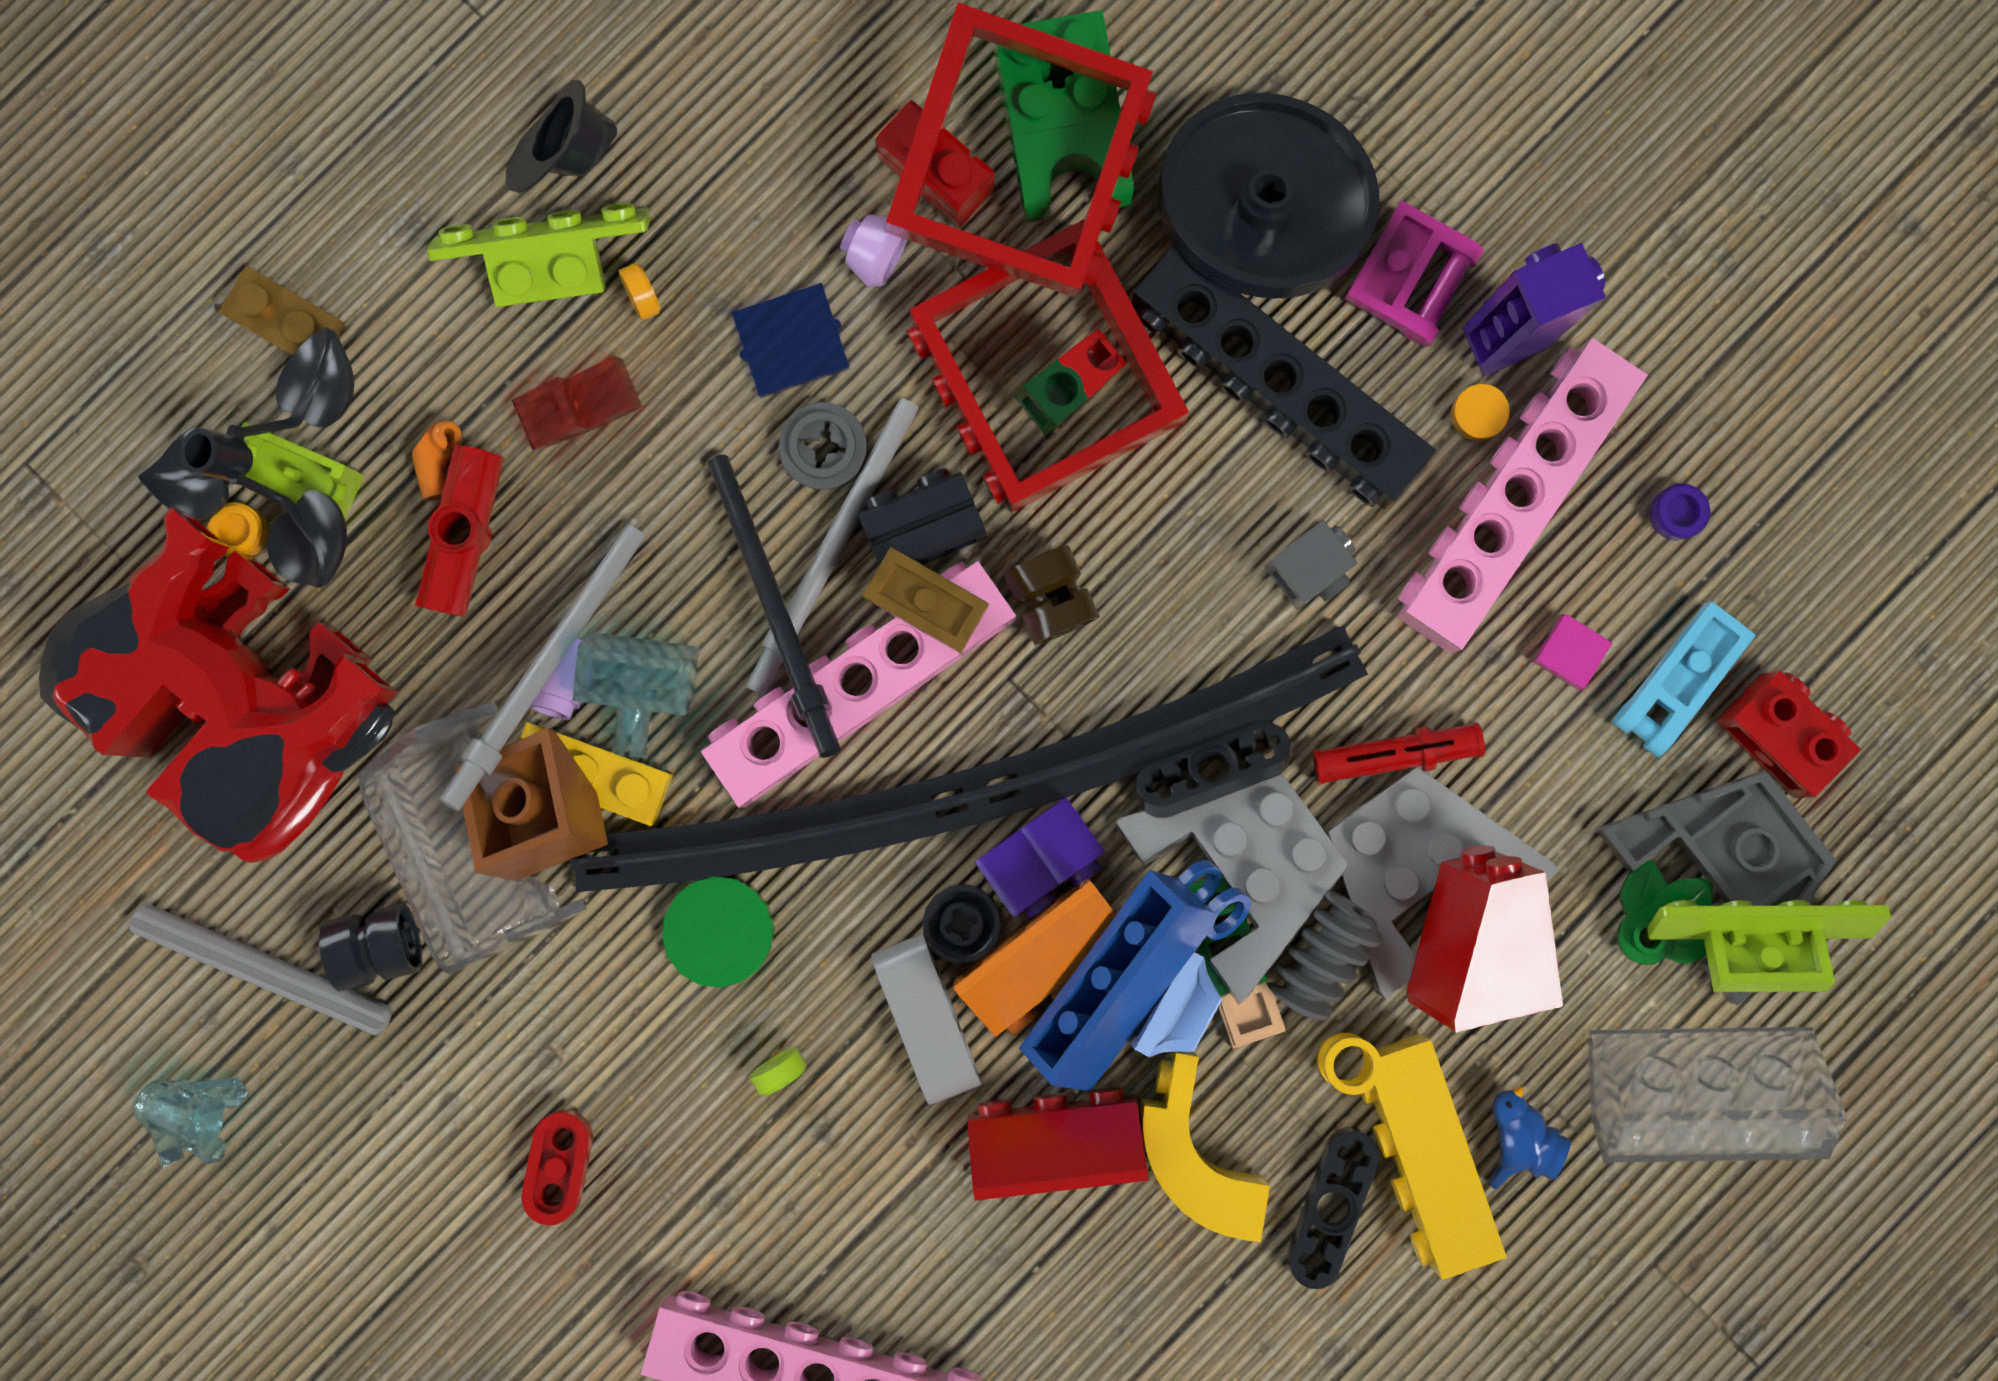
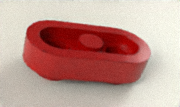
[521,1110,593,1226]

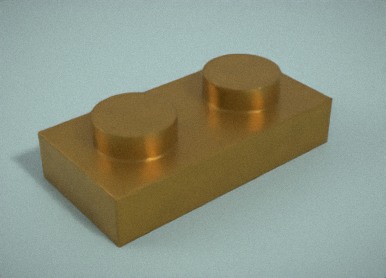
[218,266,346,355]
[862,547,989,654]

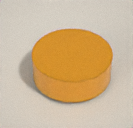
[618,263,661,321]
[1451,384,1510,442]
[207,503,269,557]

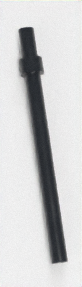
[708,455,841,758]

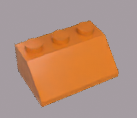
[953,878,1116,1037]

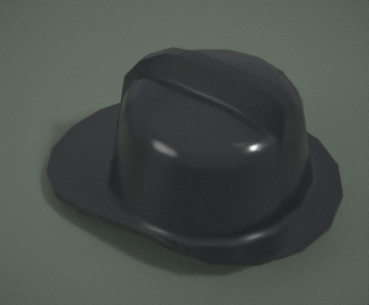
[506,80,617,193]

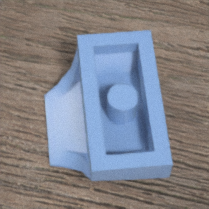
[1127,952,1222,1057]

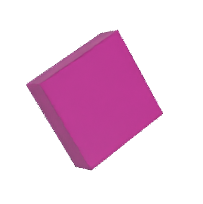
[1532,614,1612,691]

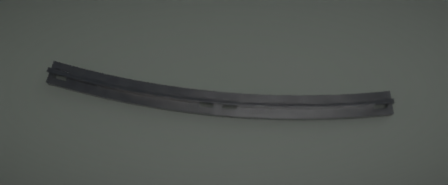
[570,626,1368,892]

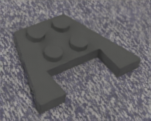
[1596,772,1836,1005]

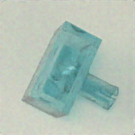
[572,632,700,757]

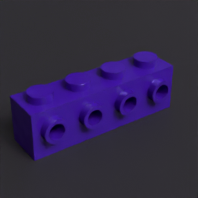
[1462,243,1606,377]

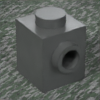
[1264,519,1358,609]

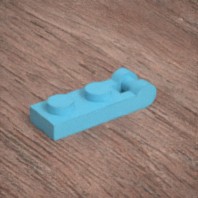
[1612,601,1756,758]

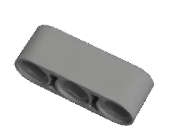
[871,933,982,1106]

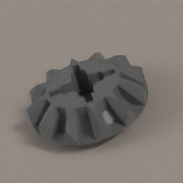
[779,402,867,490]

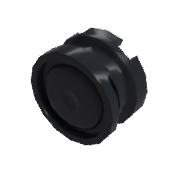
[922,883,1001,964]

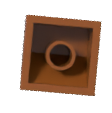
[455,728,608,881]

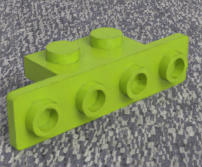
[426,202,651,307]
[1647,900,1891,992]

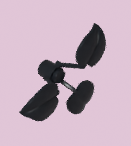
[138,327,354,588]

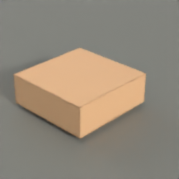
[1218,977,1286,1049]

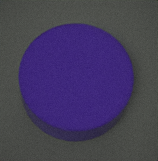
[1649,484,1710,541]

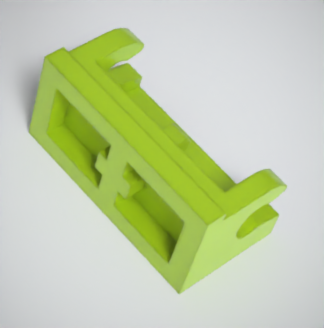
[242,422,364,518]

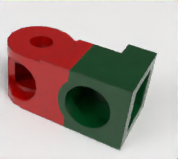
[1013,329,1127,435]

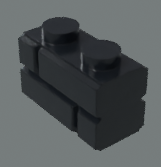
[858,468,987,566]

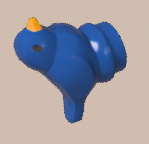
[1488,1086,1571,1190]

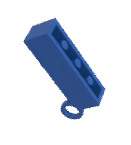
[1019,860,1251,1091]

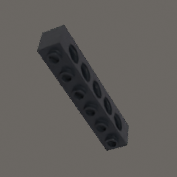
[1132,244,1436,509]

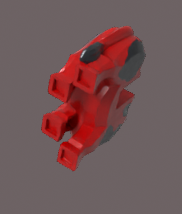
[39,507,398,863]

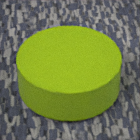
[749,1047,807,1096]

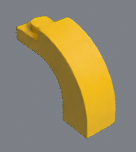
[1139,1051,1270,1243]

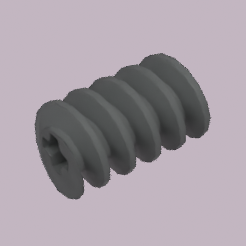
[1266,891,1383,1020]

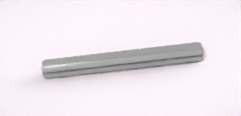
[129,905,392,1035]

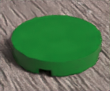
[662,876,775,988]

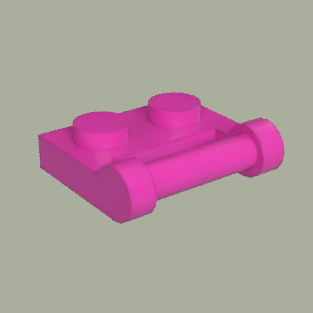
[1344,200,1484,347]

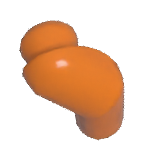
[412,420,463,502]

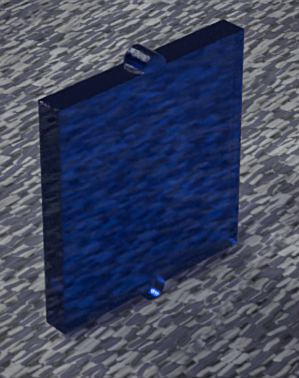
[731,283,850,399]

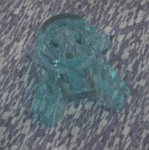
[134,1077,247,1166]

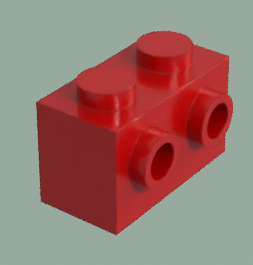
[1714,670,1862,798]

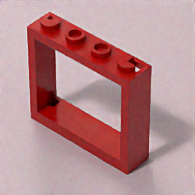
[885,2,1157,297]
[906,219,1190,513]

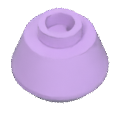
[840,214,907,288]

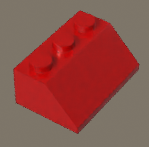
[967,1087,1149,1201]

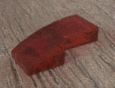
[511,356,643,451]

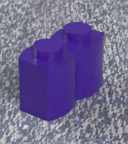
[975,797,1105,919]

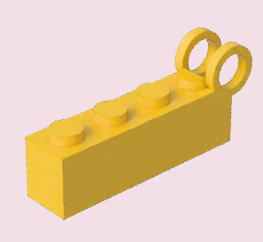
[1316,1032,1507,1280]

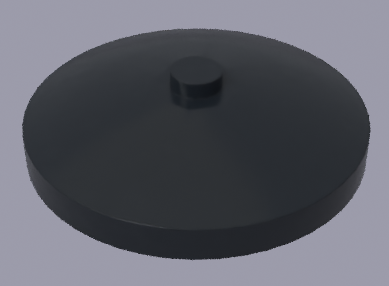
[1158,93,1379,299]

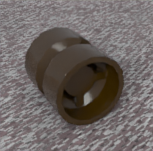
[1004,546,1100,646]

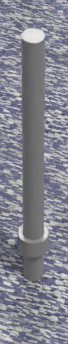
[745,398,919,696]
[439,525,645,811]

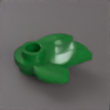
[1617,860,1713,965]

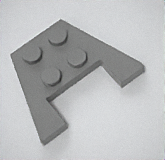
[1325,767,1559,999]
[1116,774,1348,1005]

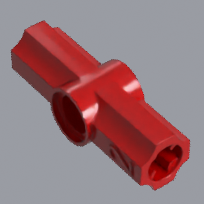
[415,445,505,618]

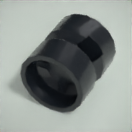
[319,903,423,992]

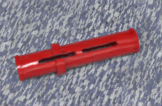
[1312,722,1485,785]

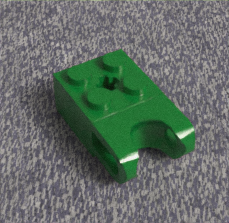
[994,10,1134,223]

